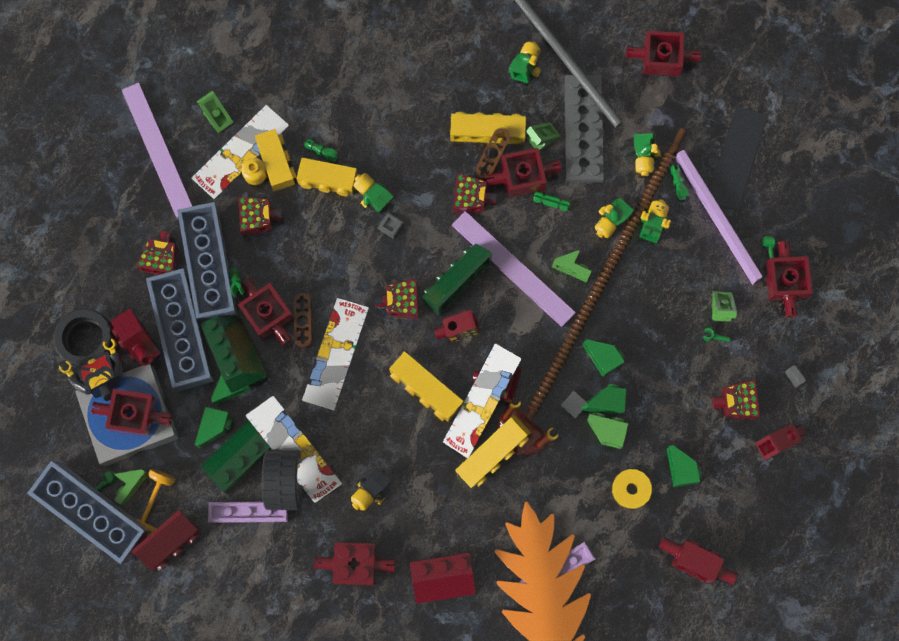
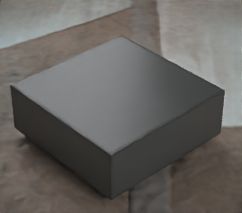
[378,213,404,239]
[785,365,806,388]
[561,391,586,419]

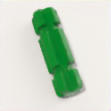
[533,191,570,211]

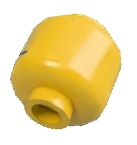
[241,158,267,185]

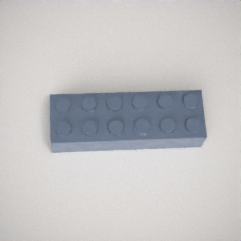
[177,202,238,323]
[146,269,214,392]
[27,461,151,564]

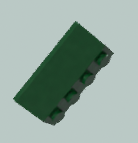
[422,243,493,316]
[200,315,267,393]
[201,420,272,494]

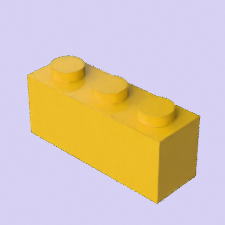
[254,128,296,192]
[296,158,358,196]

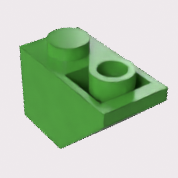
[587,412,628,449]

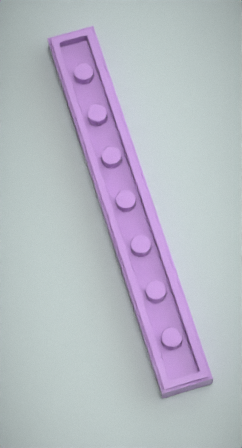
[122,83,193,219]
[675,150,762,285]
[452,211,576,327]

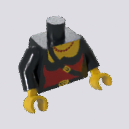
[59,339,124,401]

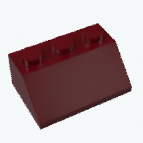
[132,510,201,571]
[410,553,476,604]

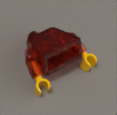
[498,400,559,456]

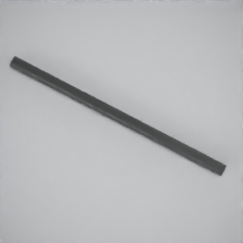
[515,0,623,128]

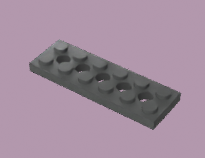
[564,75,604,182]

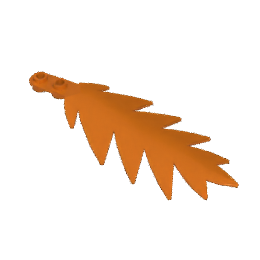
[495,502,591,641]

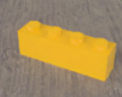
[450,112,526,144]
[389,351,463,422]
[455,415,531,488]

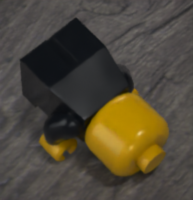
[351,468,391,511]

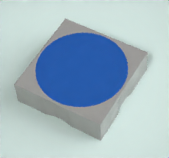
[75,364,179,467]

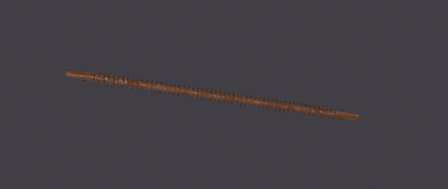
[522,128,687,426]

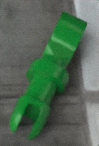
[304,139,338,162]
[670,164,689,200]
[229,268,244,298]

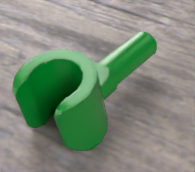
[762,236,775,259]
[703,328,730,342]
[95,471,116,491]

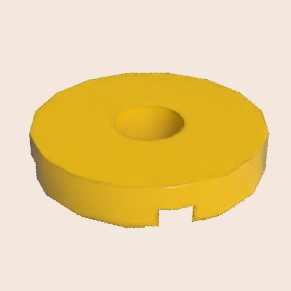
[612,469,652,509]

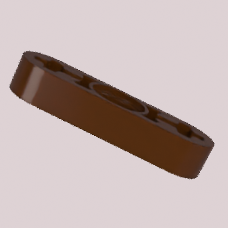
[476,127,510,179]
[293,293,312,349]

